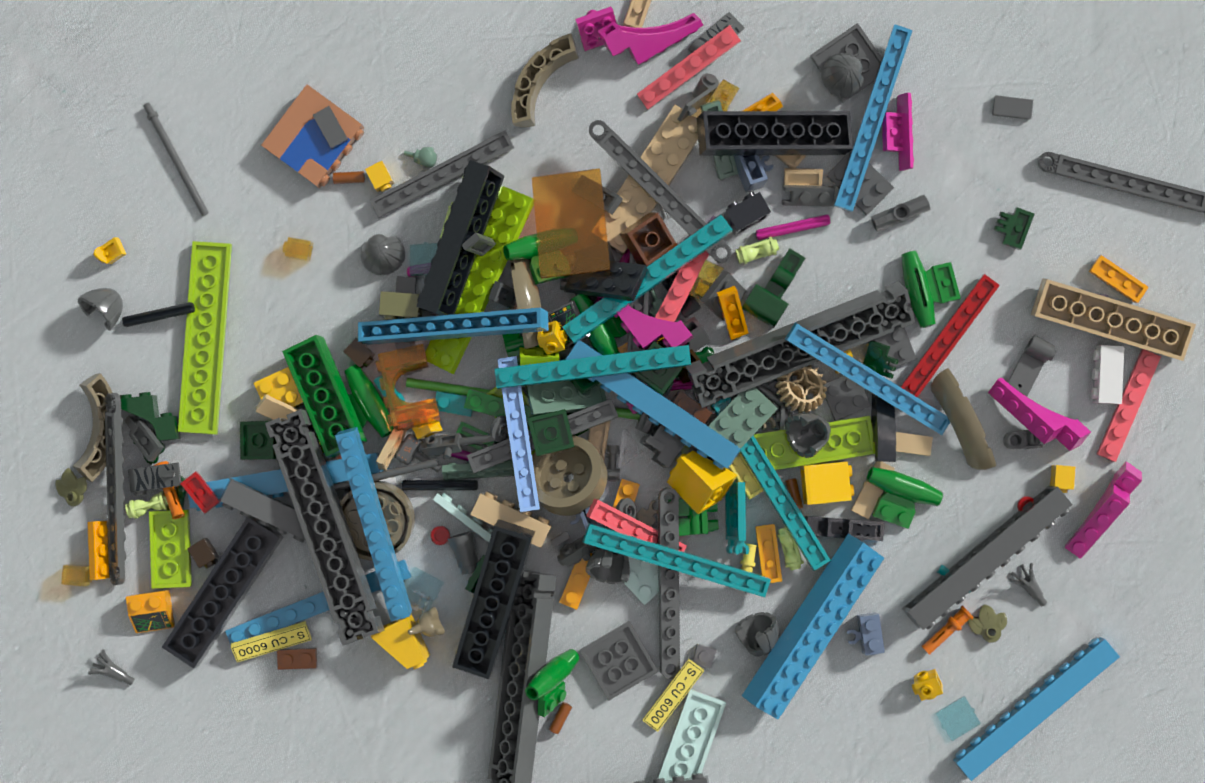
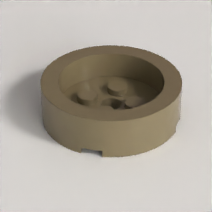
[532,435,607,516]
[340,481,415,561]

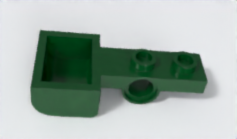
[742,248,806,328]

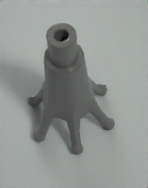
[1010,563,1047,607]
[88,649,135,685]

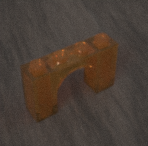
[375,344,441,432]

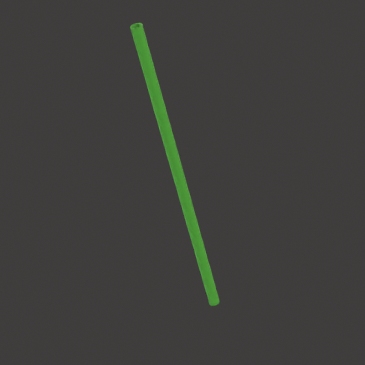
[406,378,641,420]

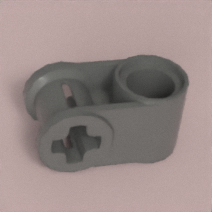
[1003,430,1043,449]

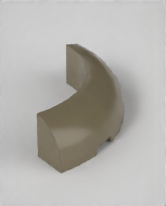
[511,33,579,127]
[510,259,541,349]
[931,368,997,470]
[73,373,113,482]

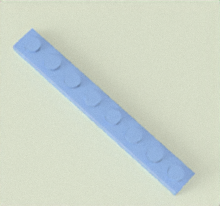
[497,356,540,513]

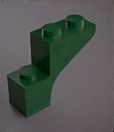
[120,392,181,441]

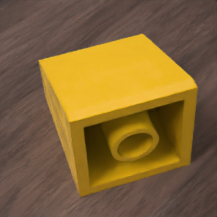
[667,451,737,514]
[800,462,854,505]
[371,613,430,670]

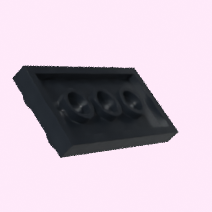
[564,257,648,301]

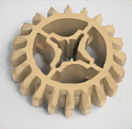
[775,365,827,413]

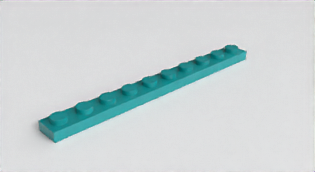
[563,215,733,344]
[495,345,691,389]
[712,397,831,571]
[582,523,771,597]

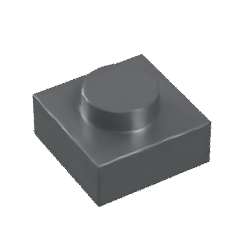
[693,644,716,668]

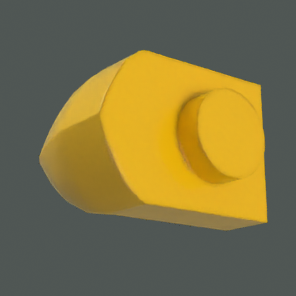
[93,237,126,264]

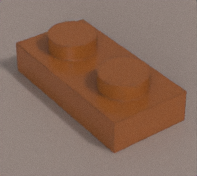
[277,648,317,670]

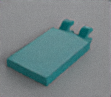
[725,482,749,555]

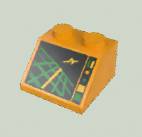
[126,589,175,633]

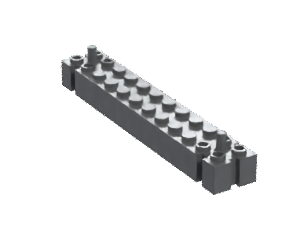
[685,281,916,408]
[265,409,385,646]
[488,570,556,783]

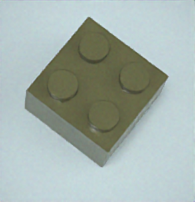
[379,291,423,320]

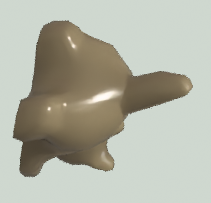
[408,607,445,637]

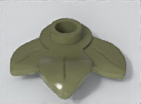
[55,468,87,506]
[968,604,1007,643]

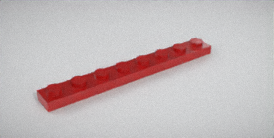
[900,274,1000,397]

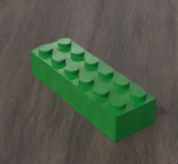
[282,335,368,457]

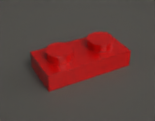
[180,471,220,514]

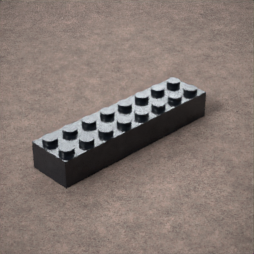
[696,111,853,156]
[416,160,505,316]
[162,516,284,668]
[452,519,535,679]

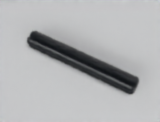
[122,302,195,327]
[402,480,478,490]

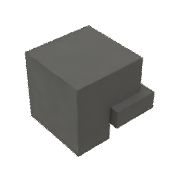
[639,425,685,468]

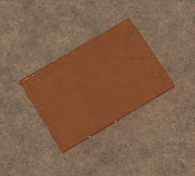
[532,168,610,279]

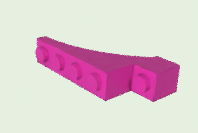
[598,13,704,65]
[600,297,694,350]
[988,377,1091,451]
[1065,461,1142,559]

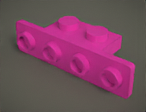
[882,92,914,171]

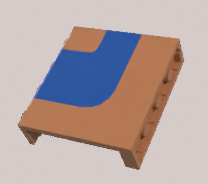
[261,84,364,189]

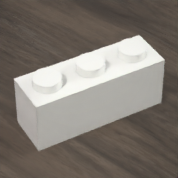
[1091,345,1124,405]

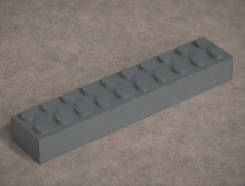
[902,486,1073,630]

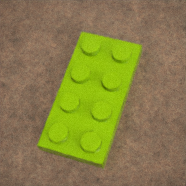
[149,510,192,589]

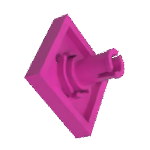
[575,6,617,51]

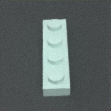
[433,493,493,542]

